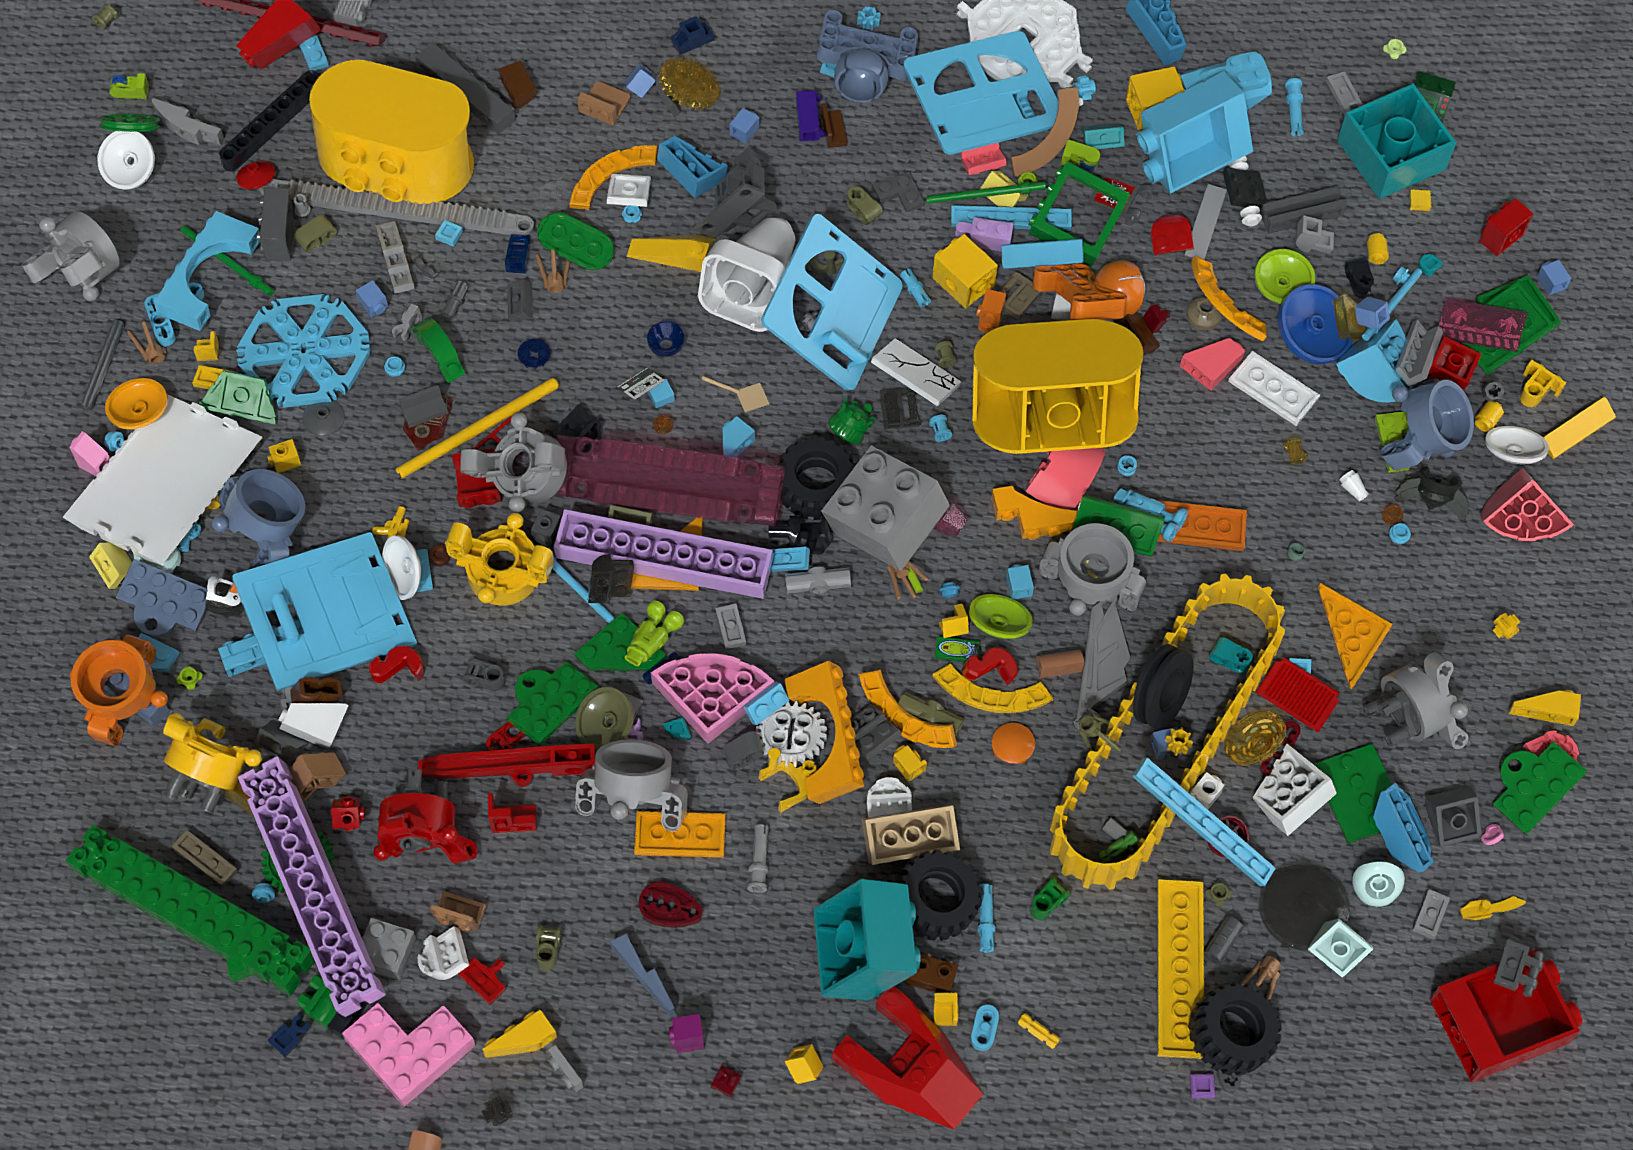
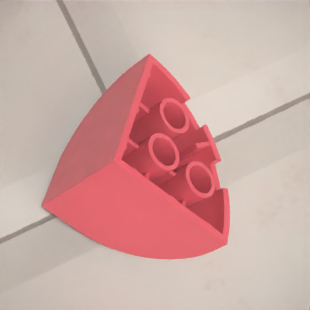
[1481,468,1574,541]

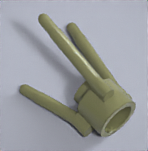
[1077,713,1121,752]

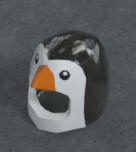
[205,576,244,617]

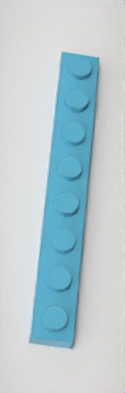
[1132,758,1275,886]

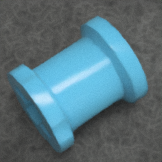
[929,414,953,442]

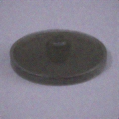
[1259,863,1350,951]

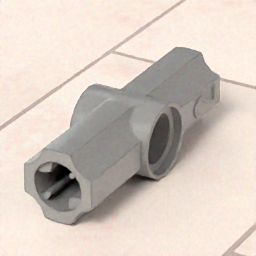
[785,567,851,594]

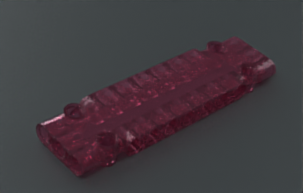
[555,435,785,527]

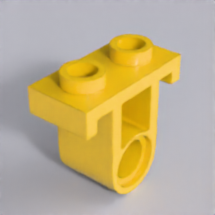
[1520,360,1567,407]

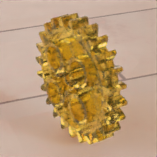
[658,57,721,110]

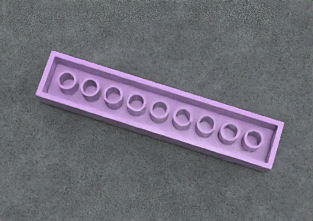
[554,509,773,599]

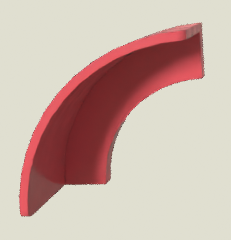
[1025,448,1106,510]

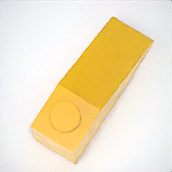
[1509,690,1581,726]

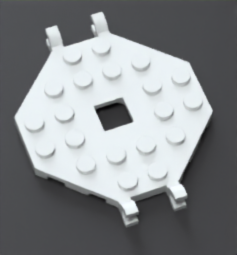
[956,0,1093,89]

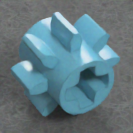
[857,6,880,31]
[1073,76,1096,101]

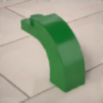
[411,317,466,383]

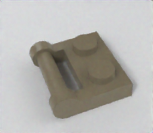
[999,271,1042,320]

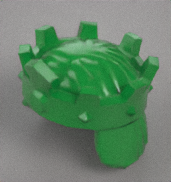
[828,398,876,445]

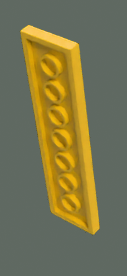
[1157,879,1204,1059]

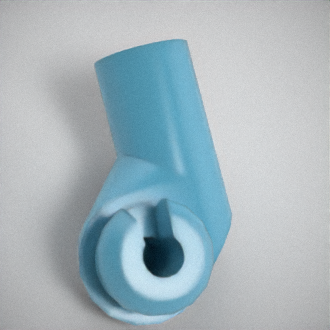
[178,523,202,552]

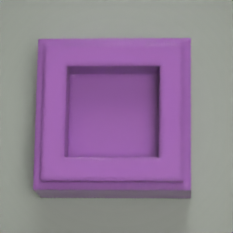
[1190,1074,1215,1098]

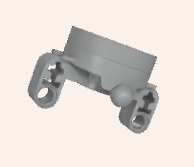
[21,211,119,301]
[460,412,567,513]
[1039,523,1146,616]
[575,739,688,831]

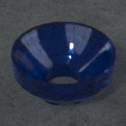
[647,321,684,357]

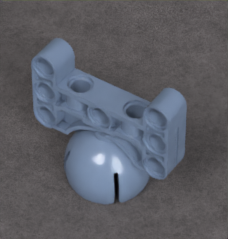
[816,10,918,103]

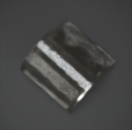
[588,554,634,603]

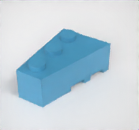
[657,136,728,198]

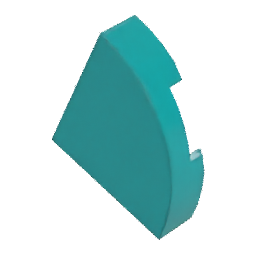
[663,717,691,739]

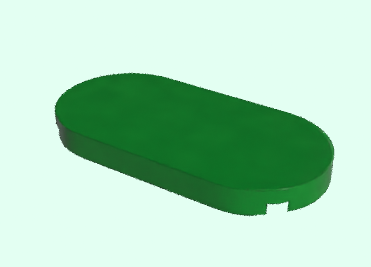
[537,212,614,271]

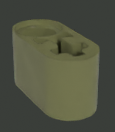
[294,215,337,253]

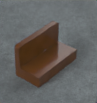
[821,103,847,148]

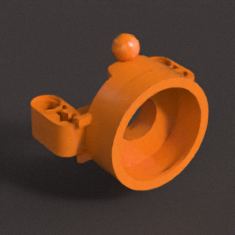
[69,634,168,746]

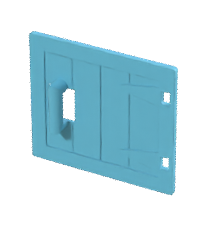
[232,532,417,691]

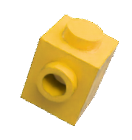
[267,439,302,473]

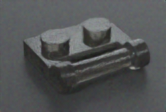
[879,386,921,429]

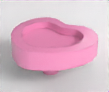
[1481,824,1504,845]

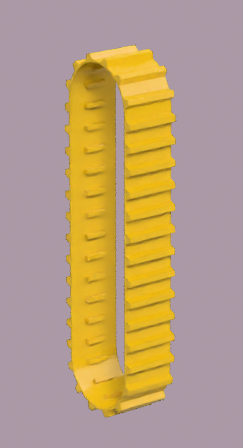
[1050,574,1285,890]

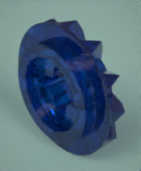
[518,339,551,370]

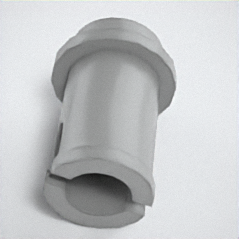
[293,194,311,217]

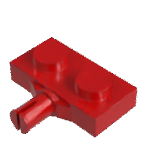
[458,957,506,1005]

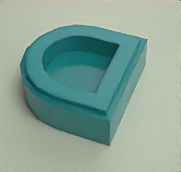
[1418,254,1443,277]

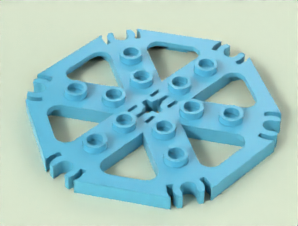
[237,294,371,408]

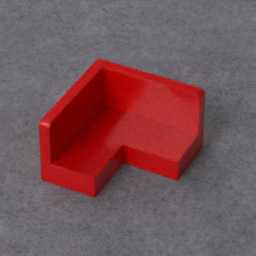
[488,793,537,833]

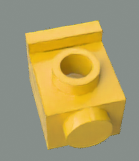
[893,745,927,783]

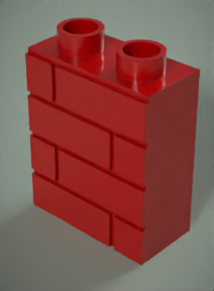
[1430,949,1582,1083]

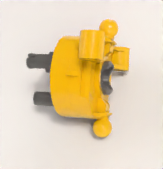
[163,713,262,813]

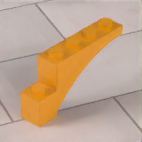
[991,486,1077,540]

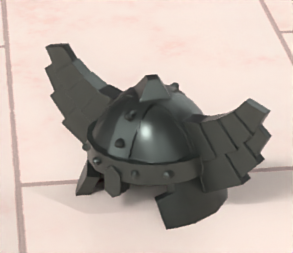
[1394,467,1470,520]

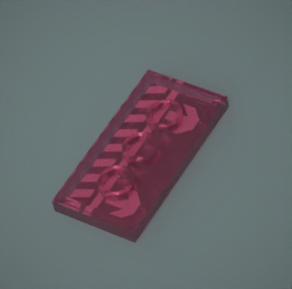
[1439,299,1528,352]

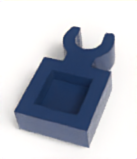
[267,1015,310,1058]

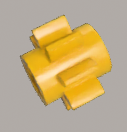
[1492,613,1520,640]
[1165,727,1193,756]

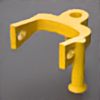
[759,748,817,813]

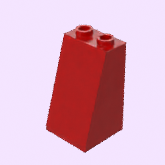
[236,0,321,70]

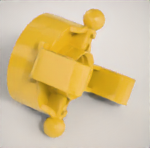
[445,513,554,605]

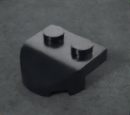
[550,404,602,454]

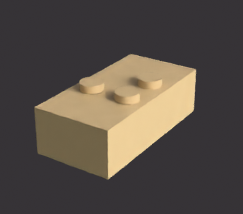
[862,804,960,865]

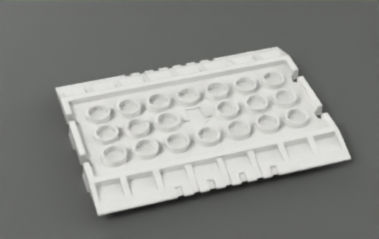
[63,394,262,565]

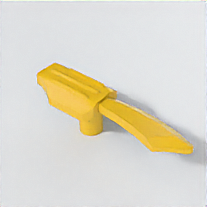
[1460,896,1526,920]

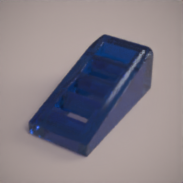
[505,234,531,274]

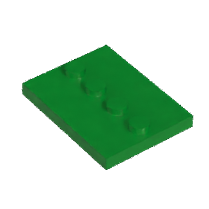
[1450,281,1555,376]
[1313,744,1392,844]

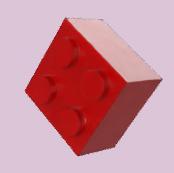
[1480,198,1534,257]
[1425,336,1482,391]

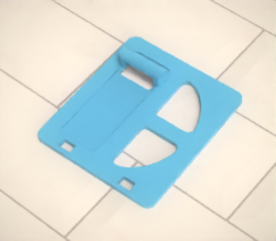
[903,31,1058,155]
[761,214,903,391]

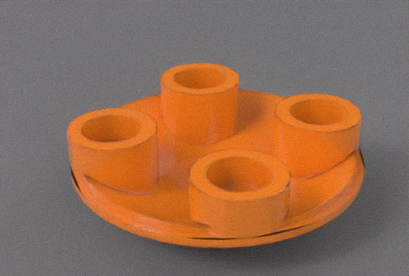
[991,723,1035,764]

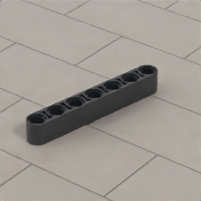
[219,70,320,172]

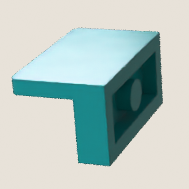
[1081,123,1125,149]

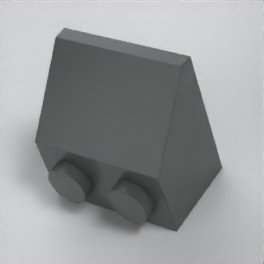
[1426,786,1482,847]

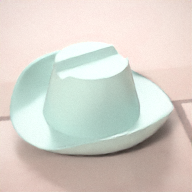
[1352,862,1405,907]

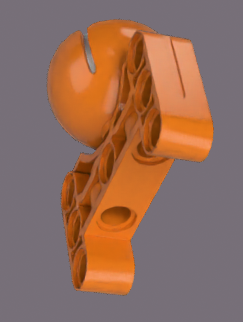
[1032,260,1145,320]

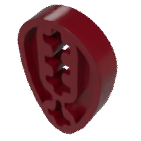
[639,882,703,928]

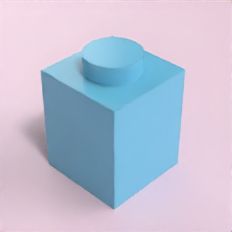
[1006,565,1034,599]

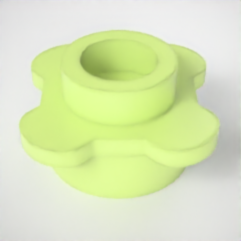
[1383,39,1406,59]

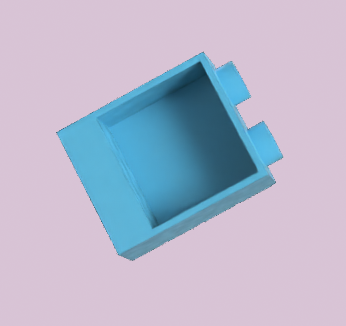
[1137,71,1253,193]

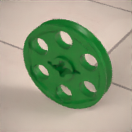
[99,114,160,132]

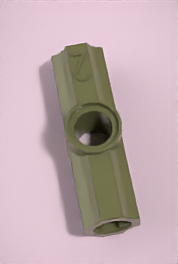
[898,692,964,737]

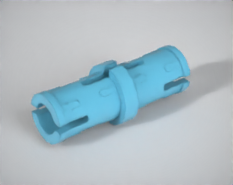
[900,268,931,308]

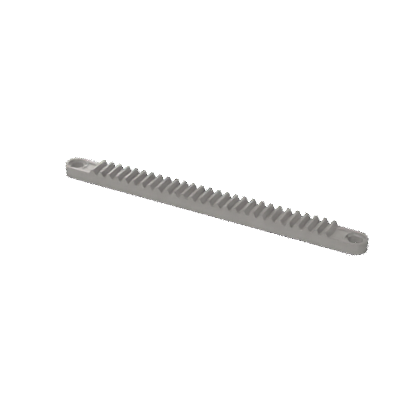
[259,179,534,237]

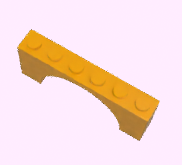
[785,661,864,804]

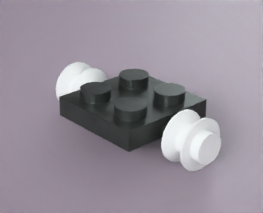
[1223,156,1267,226]

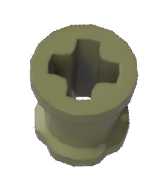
[92,4,118,30]
[934,341,957,368]

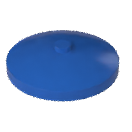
[1278,284,1354,364]

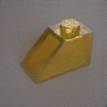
[1332,294,1368,339]

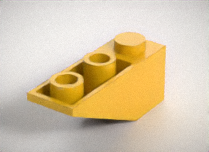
[482,1010,557,1058]

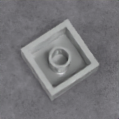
[362,918,416,981]

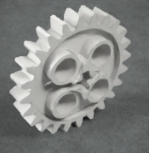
[756,701,827,767]

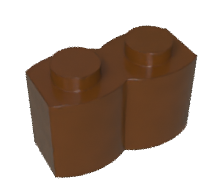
[290,677,342,703]

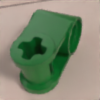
[1030,877,1071,920]

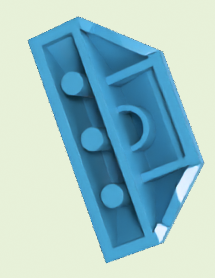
[1373,783,1434,873]

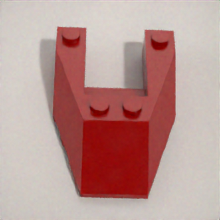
[832,986,983,1130]

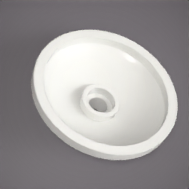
[98,131,155,190]
[1485,426,1549,464]
[382,536,421,600]

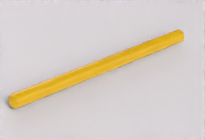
[395,378,559,479]

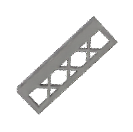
[1395,319,1443,387]

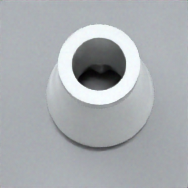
[1340,470,1369,502]

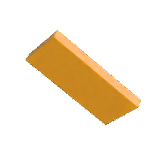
[634,811,726,858]

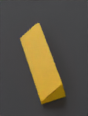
[1543,397,1616,459]

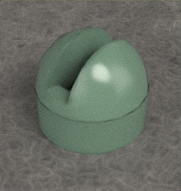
[1287,543,1306,562]

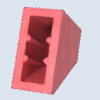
[1180,338,1245,391]

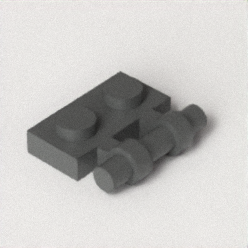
[1493,939,1544,997]

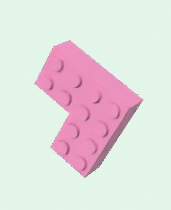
[342,1003,476,1107]

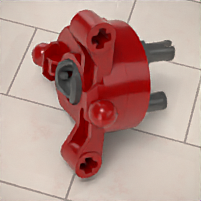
[373,769,478,864]

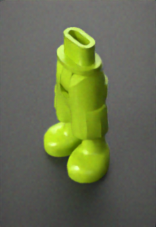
[625,600,684,666]

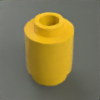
[1367,233,1389,265]
[1475,401,1504,432]

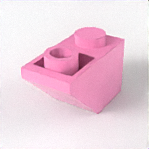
[70,431,110,476]

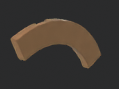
[1010,87,1079,178]

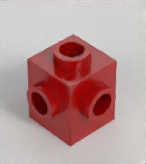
[331,796,365,831]

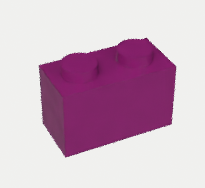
[668,1014,704,1053]

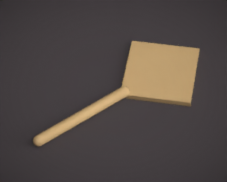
[702,376,769,412]

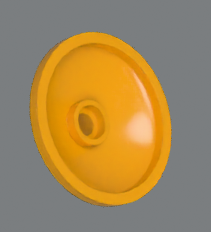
[105,378,168,429]

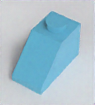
[722,416,755,467]

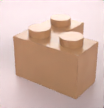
[289,752,346,801]

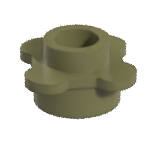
[1205,881,1232,907]

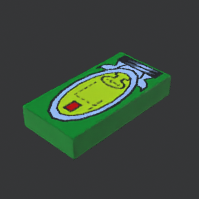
[934,636,980,663]

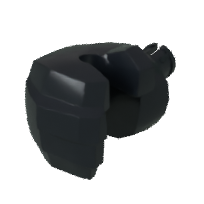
[768,515,831,555]

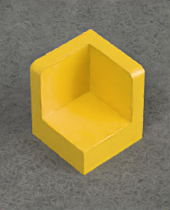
[194,331,219,361]
[939,604,969,638]
[933,993,958,1026]
[785,1044,823,1084]

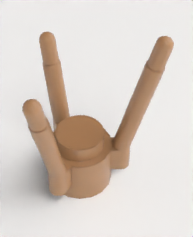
[536,249,570,293]
[127,321,167,364]
[887,560,928,600]
[1240,956,1281,1000]

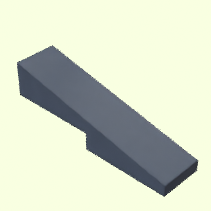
[610,934,675,1017]

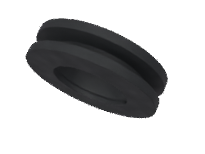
[1133,644,1194,729]

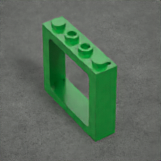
[1028,162,1131,266]

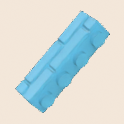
[218,619,304,677]

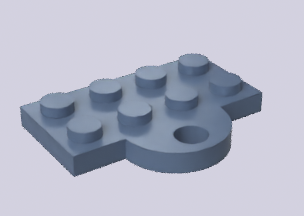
[116,559,211,637]

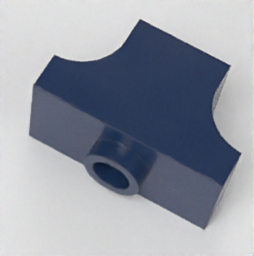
[671,16,714,55]

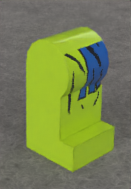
[109,73,149,99]
[1060,139,1101,170]

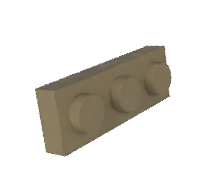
[172,830,238,888]

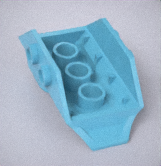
[1180,52,1272,110]

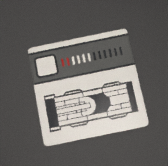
[618,368,664,400]

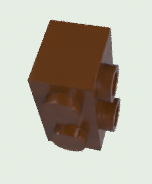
[906,952,958,993]

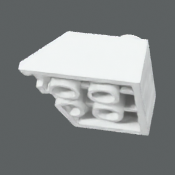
[1253,744,1337,836]

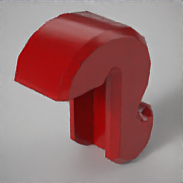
[369,645,424,683]
[962,647,1018,686]

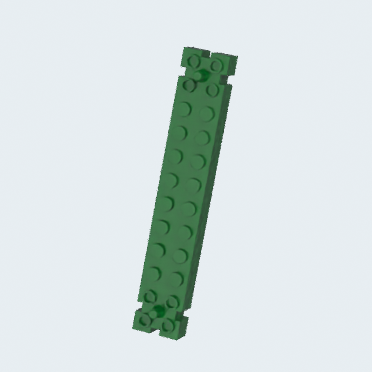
[65,824,315,997]

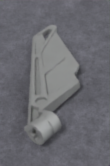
[1073,596,1131,738]

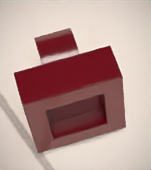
[1143,305,1170,334]
[711,1065,742,1097]

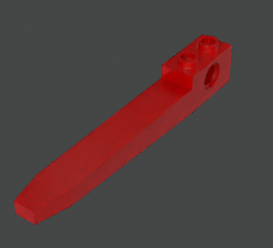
[418,743,596,779]

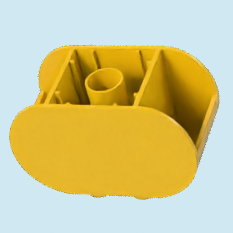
[310,60,474,204]
[972,319,1143,454]

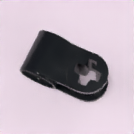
[1344,259,1374,298]

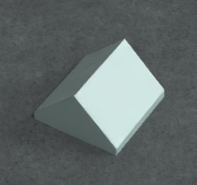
[1308,919,1373,978]

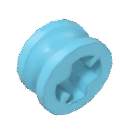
[1117,455,1137,476]

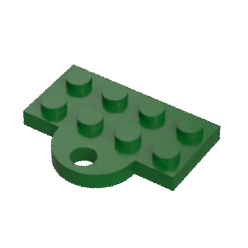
[507,661,599,746]
[1493,741,1587,835]

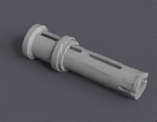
[747,824,769,893]

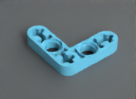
[144,282,204,347]

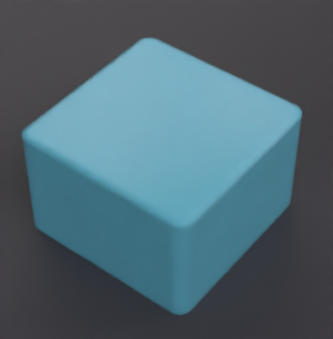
[648,379,675,408]

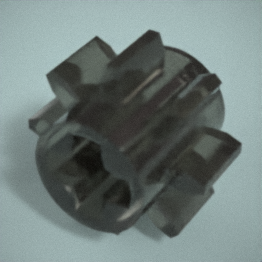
[482,1097,512,1126]

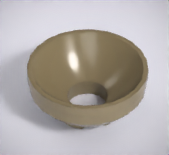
[1186,296,1223,330]

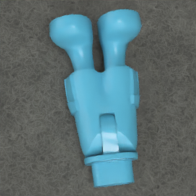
[1113,488,1188,542]

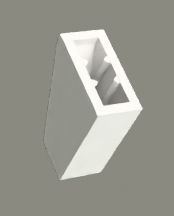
[279,703,348,749]

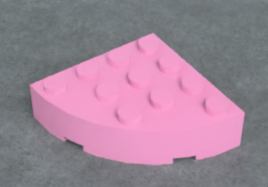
[651,653,774,744]

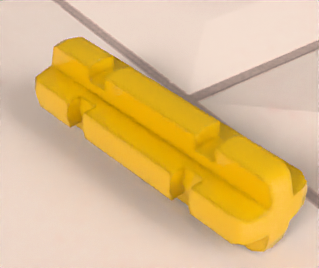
[1018,1013,1060,1049]

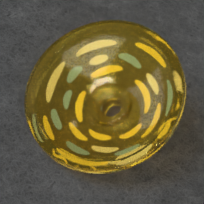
[1224,711,1286,766]

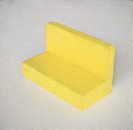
[980,171,1029,207]
[89,542,132,589]

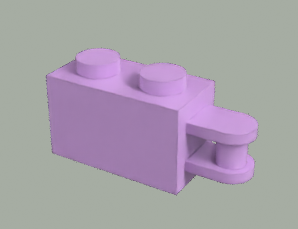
[955,217,1013,252]

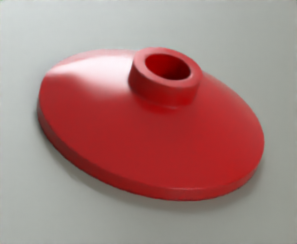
[236,161,275,190]

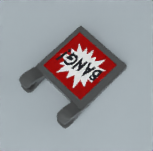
[1088,172,1153,223]

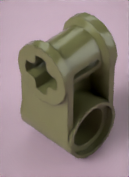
[846,186,883,225]
[535,925,562,971]

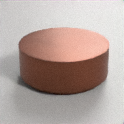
[429,545,451,566]

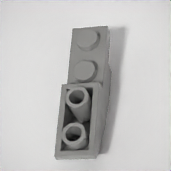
[152,98,224,146]

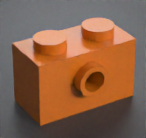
[976,289,1006,333]

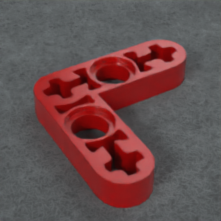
[486,722,533,787]

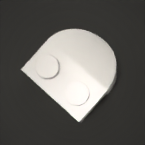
[867,777,912,818]
[418,926,469,980]

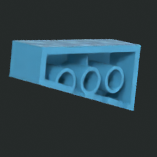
[1126,0,1187,65]

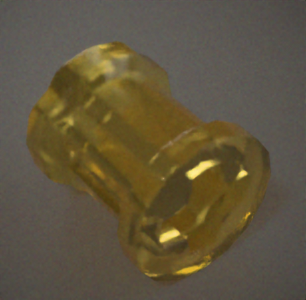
[1283,438,1308,465]

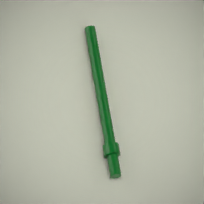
[927,181,1046,204]
[181,225,274,296]

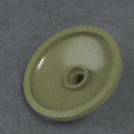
[575,687,634,752]

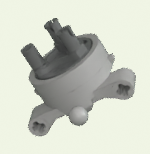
[1363,652,1468,749]

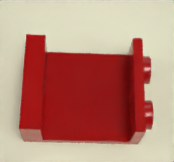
[452,448,502,508]

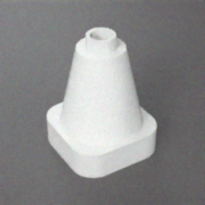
[698,218,795,332]

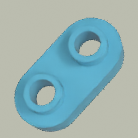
[971,1005,999,1051]

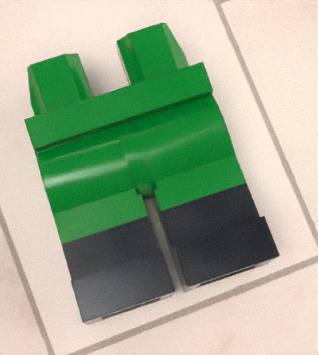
[296,974,369,1040]

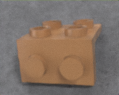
[577,81,630,126]
[429,891,487,933]

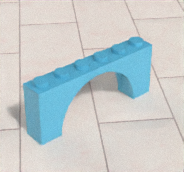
[154,211,259,331]

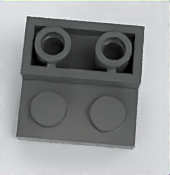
[851,704,901,761]

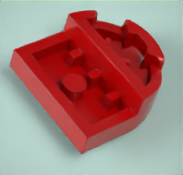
[1151,214,1194,256]

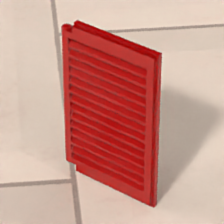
[1255,657,1340,733]

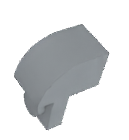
[1296,215,1334,254]

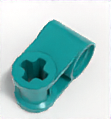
[1209,637,1253,674]

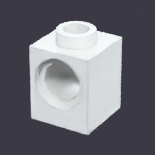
[1190,772,1225,809]

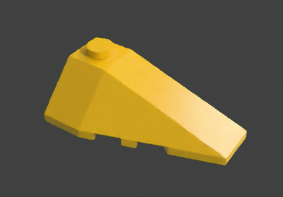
[627,234,715,272]

